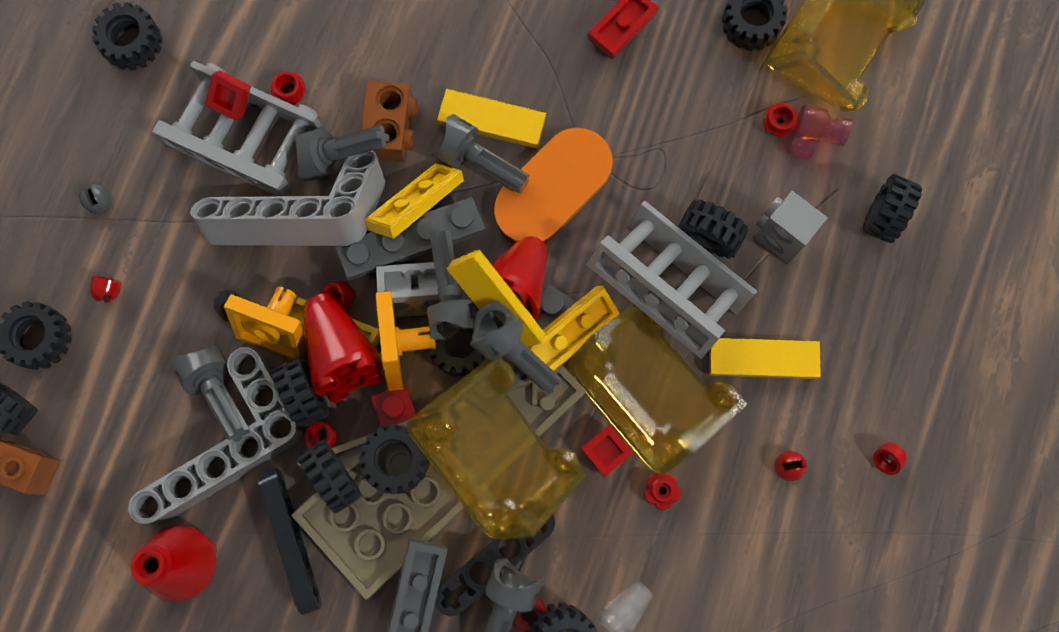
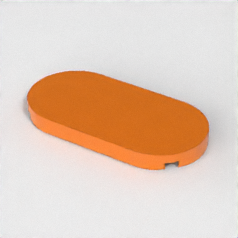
[494,128,613,243]

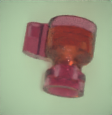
[789,103,852,159]

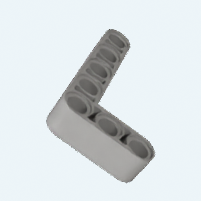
[190,150,386,246]
[128,347,304,525]

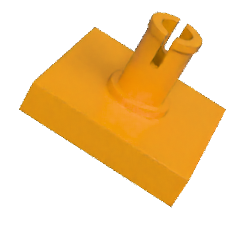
[224,287,308,360]
[376,291,436,391]

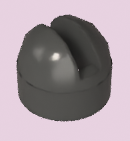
[79,184,112,214]

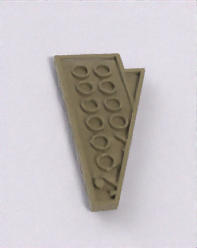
[291,365,587,600]

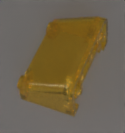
[765,0,925,112]
[569,304,747,474]
[407,357,587,540]

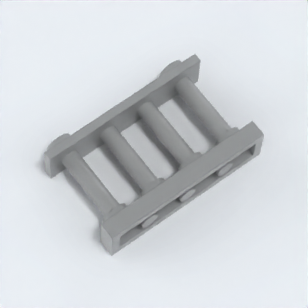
[152,60,324,196]
[586,201,757,359]

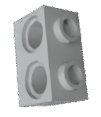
[754,191,828,264]
[376,262,440,318]

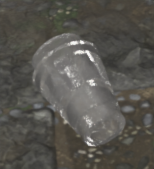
[598,581,654,632]

